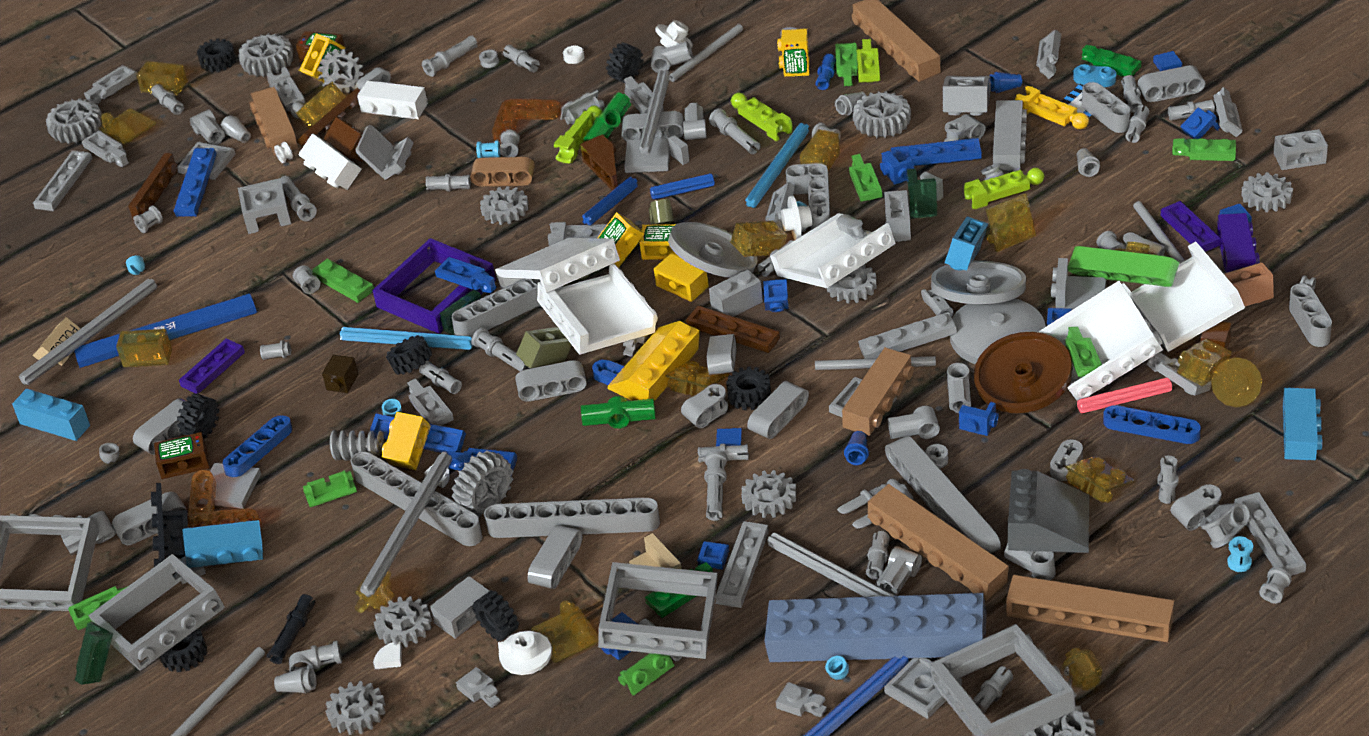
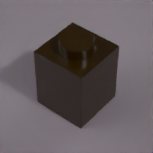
[322,354,359,393]

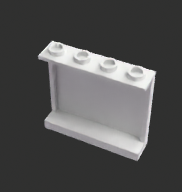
[770,213,896,288]
[495,238,620,293]
[1122,242,1245,352]
[537,263,658,355]
[1039,281,1163,401]

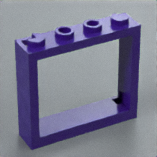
[372,238,496,334]

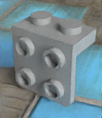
[356,125,414,180]
[1051,258,1106,310]

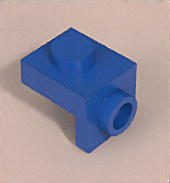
[1180,107,1220,139]
[880,150,914,185]
[763,279,789,312]
[959,402,999,436]

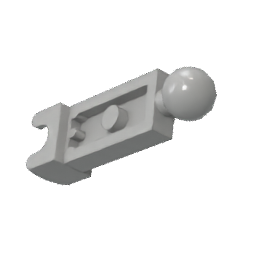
[267,67,307,119]
[548,222,607,246]

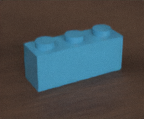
[945,216,988,271]
[1283,388,1322,460]
[12,389,90,441]
[183,520,263,568]

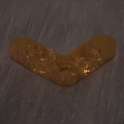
[492,99,561,145]
[188,469,261,528]

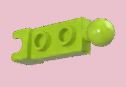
[731,92,792,141]
[554,105,602,163]
[964,168,1044,209]

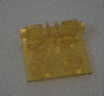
[99,108,156,145]
[986,193,1036,252]
[665,361,729,397]
[1065,456,1135,503]
[531,600,599,664]

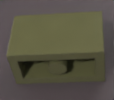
[516,327,572,368]

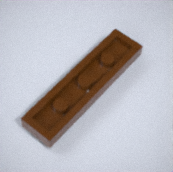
[296,87,360,147]
[128,153,177,223]
[686,306,780,353]

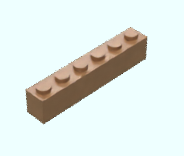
[852,0,940,82]
[868,484,1009,601]
[1007,575,1174,643]

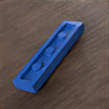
[891,138,982,166]
[174,148,217,217]
[370,414,466,454]

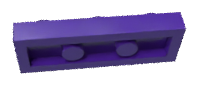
[1161,201,1221,252]
[179,339,245,394]

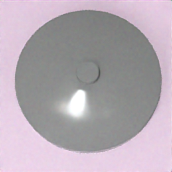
[668,222,758,278]
[931,261,1026,304]
[950,298,1046,364]

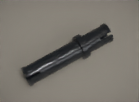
[267,594,316,664]

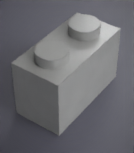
[709,269,763,317]
[430,576,489,639]

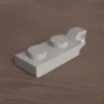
[1036,30,1061,79]
[84,65,138,104]
[624,76,664,113]
[1214,87,1243,137]
[82,131,129,167]
[765,182,795,236]
[1147,352,1212,396]
[407,378,454,426]

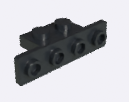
[151,483,188,567]

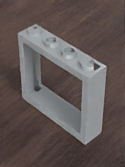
[0,513,99,611]
[88,554,225,671]
[598,562,717,659]
[930,625,1076,736]

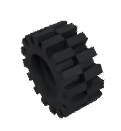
[197,38,236,73]
[606,42,643,83]
[386,335,432,375]
[726,366,771,411]
[177,393,219,438]
[472,590,519,641]
[159,628,207,672]

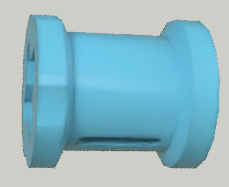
[476,140,501,158]
[1227,536,1253,572]

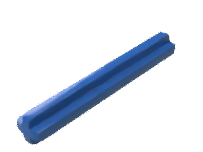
[582,177,638,226]

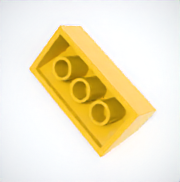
[608,321,700,401]

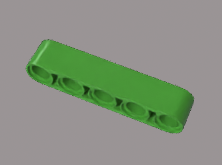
[1068,246,1179,287]

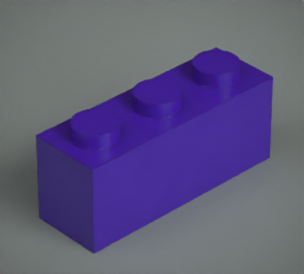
[1217,213,1260,273]

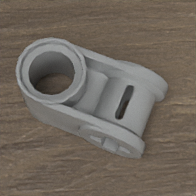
[944,114,985,142]
[681,384,728,428]
[1170,485,1221,531]
[1200,503,1250,548]

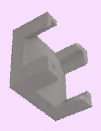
[238,178,291,234]

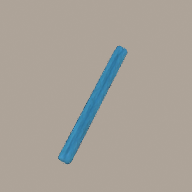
[745,123,809,208]
[340,327,473,350]

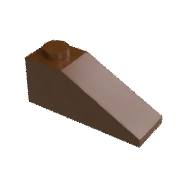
[580,134,618,191]

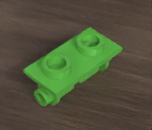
[303,470,357,507]
[618,653,674,696]

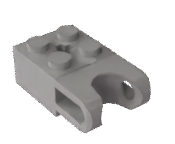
[943,76,990,115]

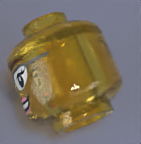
[1062,648,1103,691]

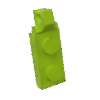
[857,39,880,82]

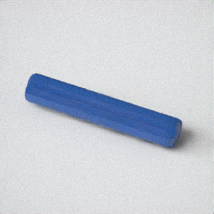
[650,174,715,200]

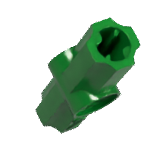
[583,92,632,142]
[581,396,656,429]

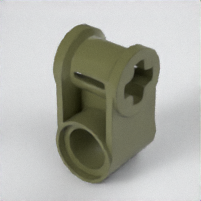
[648,199,674,225]

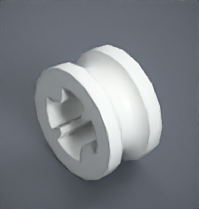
[274,142,293,163]

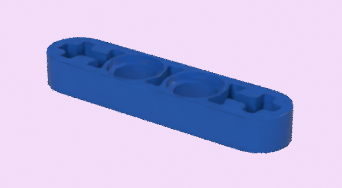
[1103,405,1201,444]
[223,415,292,477]

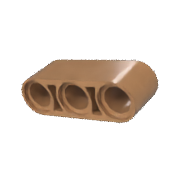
[470,157,535,186]

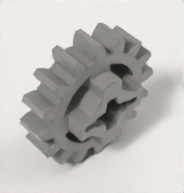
[318,49,363,95]
[1241,172,1293,212]
[480,186,528,225]
[827,264,877,303]
[741,470,796,518]
[374,596,432,647]
[326,681,385,735]

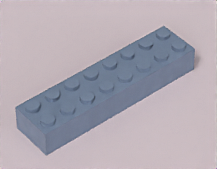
[765,593,986,662]

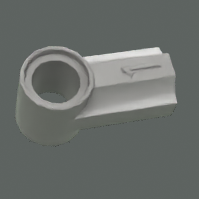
[651,42,693,73]
[683,103,706,140]
[190,110,225,145]
[947,363,971,413]
[887,406,940,439]
[61,511,116,555]
[1004,544,1056,581]
[877,546,922,595]

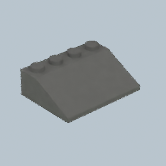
[1008,469,1089,553]

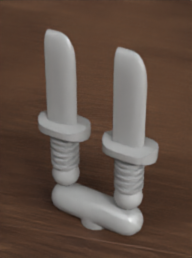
[837,479,913,529]

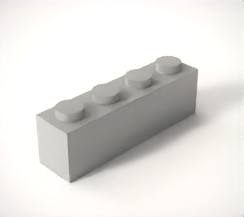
[993,100,1027,172]

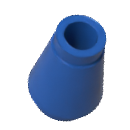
[990,72,1022,93]
[844,431,869,465]

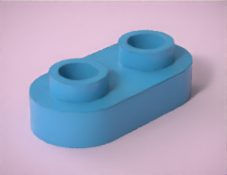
[1073,64,1116,87]

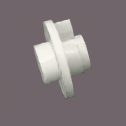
[655,20,693,48]
[781,196,812,240]
[498,631,552,675]

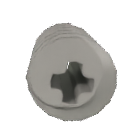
[330,430,384,461]

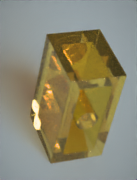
[116,329,172,367]

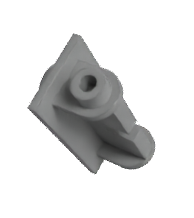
[560,90,605,125]

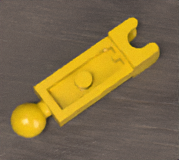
[1015,86,1089,130]

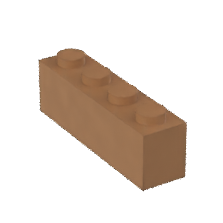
[249,87,298,155]
[842,347,914,436]

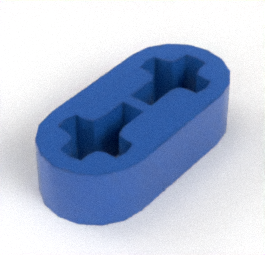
[592,360,625,385]

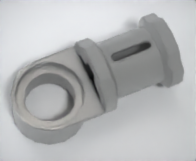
[289,641,342,672]

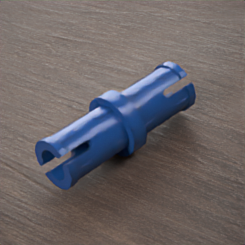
[815,54,836,90]

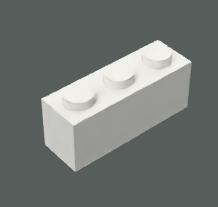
[357,81,427,119]
[298,134,361,190]

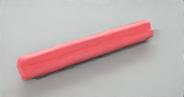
[1077,377,1172,414]

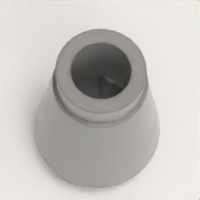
[835,92,866,115]
[221,116,251,143]
[1077,148,1100,177]
[274,667,316,693]

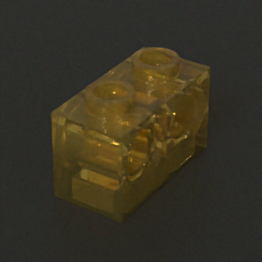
[136,61,187,96]
[296,82,346,129]
[800,129,840,170]
[730,220,787,257]
[1177,339,1232,387]

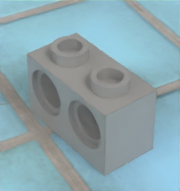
[1274,129,1328,170]
[884,190,911,242]

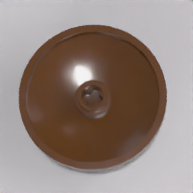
[974,332,1073,413]

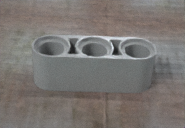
[1138,65,1205,102]
[1082,82,1130,133]
[622,111,684,141]
[1289,283,1332,347]
[707,334,736,375]
[515,360,587,402]
[747,381,809,439]
[133,398,187,455]
[112,492,188,545]
[528,525,582,589]

